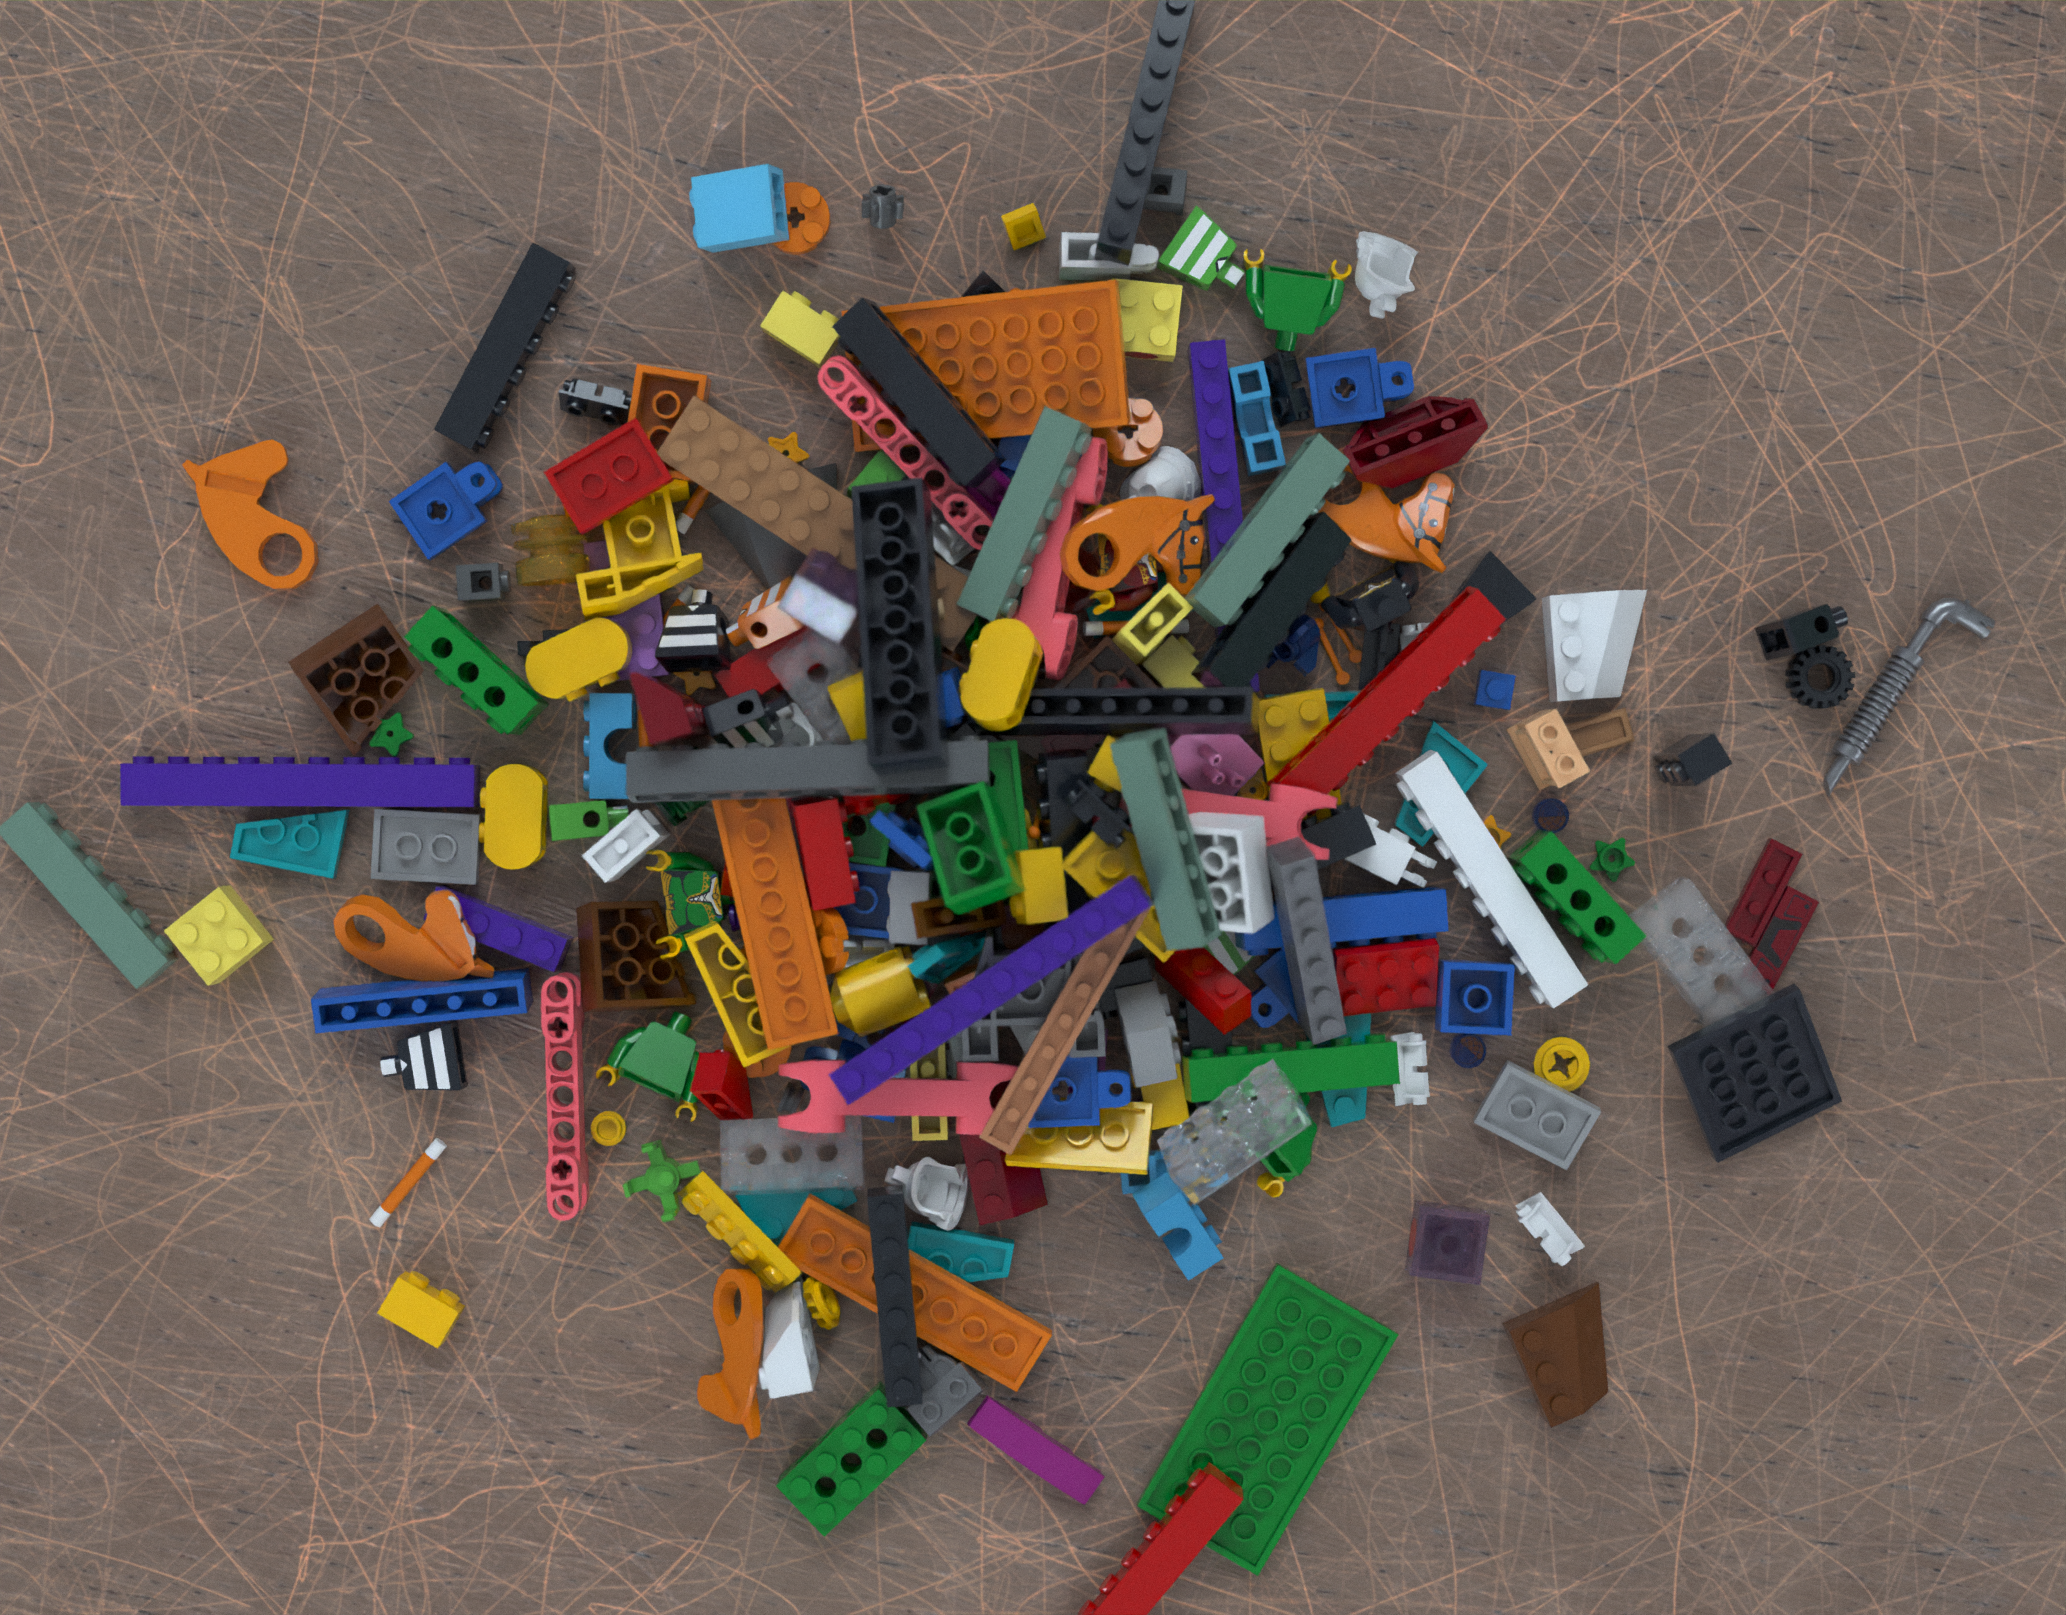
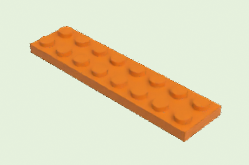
[712,798,838,1050]
[778,1193,1052,1392]

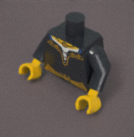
[1310,560,1419,632]

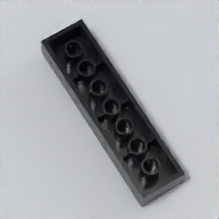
[851,478,949,775]

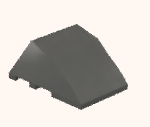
[706,463,837,589]

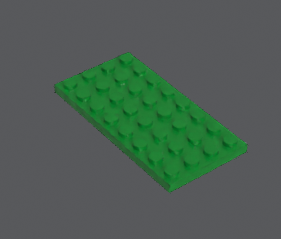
[1137,1262,1398,1576]

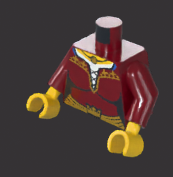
[1086,504,1165,615]

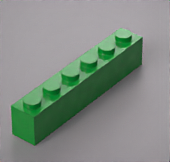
[1182,1033,1400,1102]

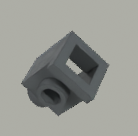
[1143,167,1188,216]
[456,563,511,603]

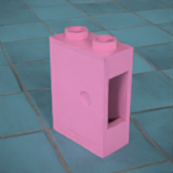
[1167,734,1265,796]

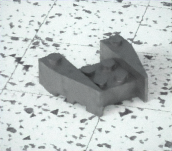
[961,928,1106,1062]

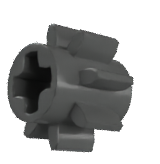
[862,184,904,229]

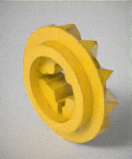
[1533,1036,1590,1092]
[803,1276,840,1330]

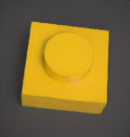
[1001,203,1046,251]

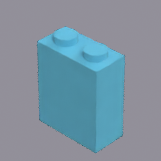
[689,164,789,253]

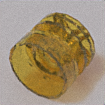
[510,514,591,587]

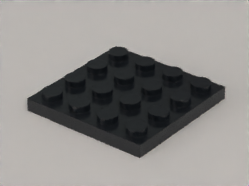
[1667,983,1842,1163]

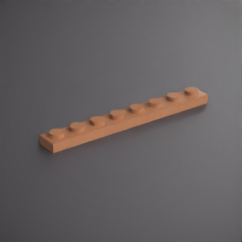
[980,907,1151,1155]

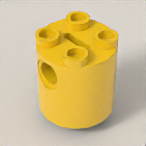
[830,946,932,1038]

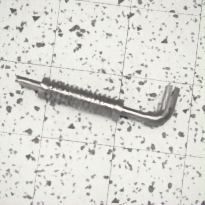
[1823,598,1995,797]

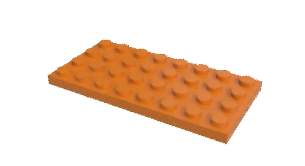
[841,280,1131,452]

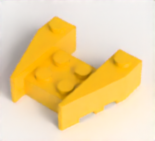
[563,479,704,620]

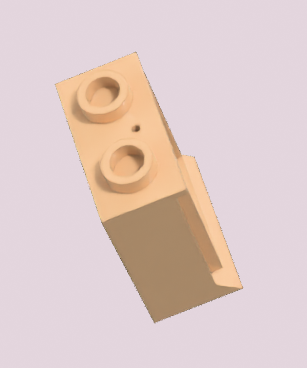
[1506,709,1590,790]

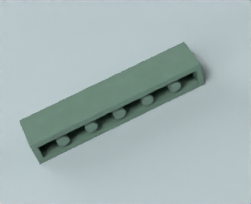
[957,406,1092,621]
[1184,433,1350,628]
[1110,728,1222,950]
[0,802,178,989]

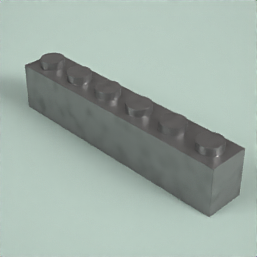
[1265,836,1347,1045]

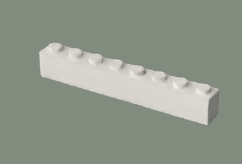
[1395,750,1588,1008]

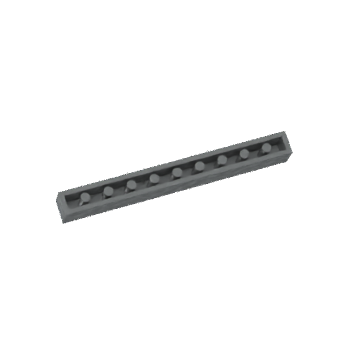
[626,736,990,803]

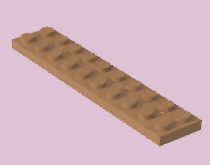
[657,396,978,652]

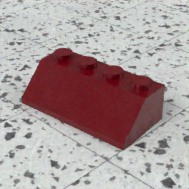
[629,672,708,746]
[955,1080,1048,1225]

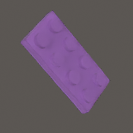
[583,541,671,681]

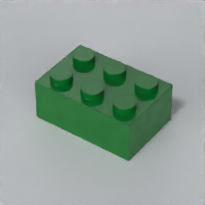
[917,781,1026,915]

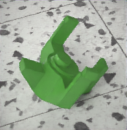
[622,1140,701,1223]

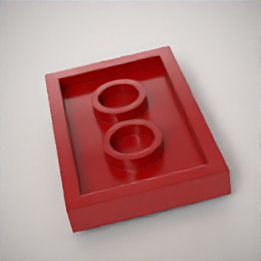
[544,418,674,535]
[1333,938,1439,1016]

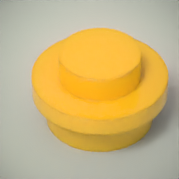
[591,1111,626,1146]

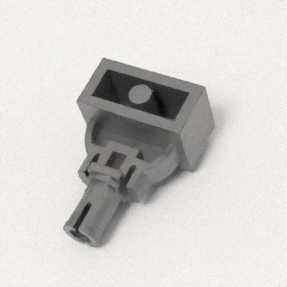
[907,1344,988,1437]

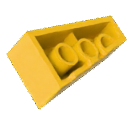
[684,920,795,1068]

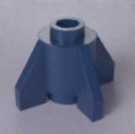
[1266,614,1321,677]

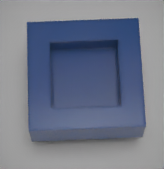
[1473,670,1516,710]

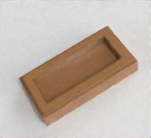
[1565,708,1635,757]

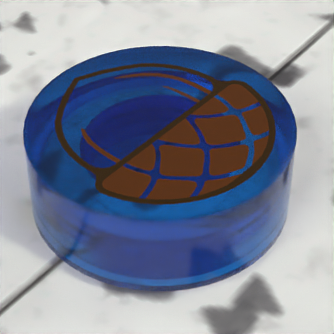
[1532,798,1569,833]
[1450,1033,1486,1068]

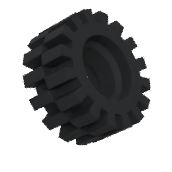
[1785,645,1855,709]

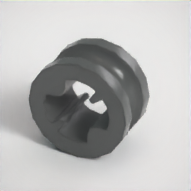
[777,1082,805,1114]

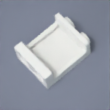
[582,809,670,883]

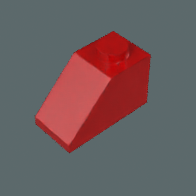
[690,1049,753,1121]

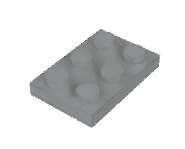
[371,809,482,885]
[1473,1060,1601,1170]

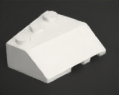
[1542,590,1647,702]
[1188,812,1274,933]
[759,1270,820,1399]

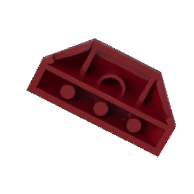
[1343,396,1488,488]

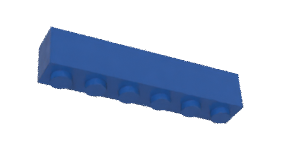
[1235,887,1449,956]
[311,968,533,1033]

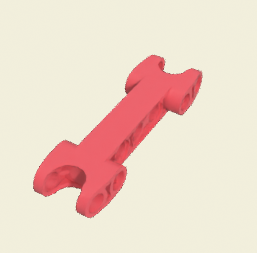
[818,355,994,550]
[1011,437,1108,681]
[1092,784,1338,860]
[541,972,589,1221]
[778,1059,1019,1135]

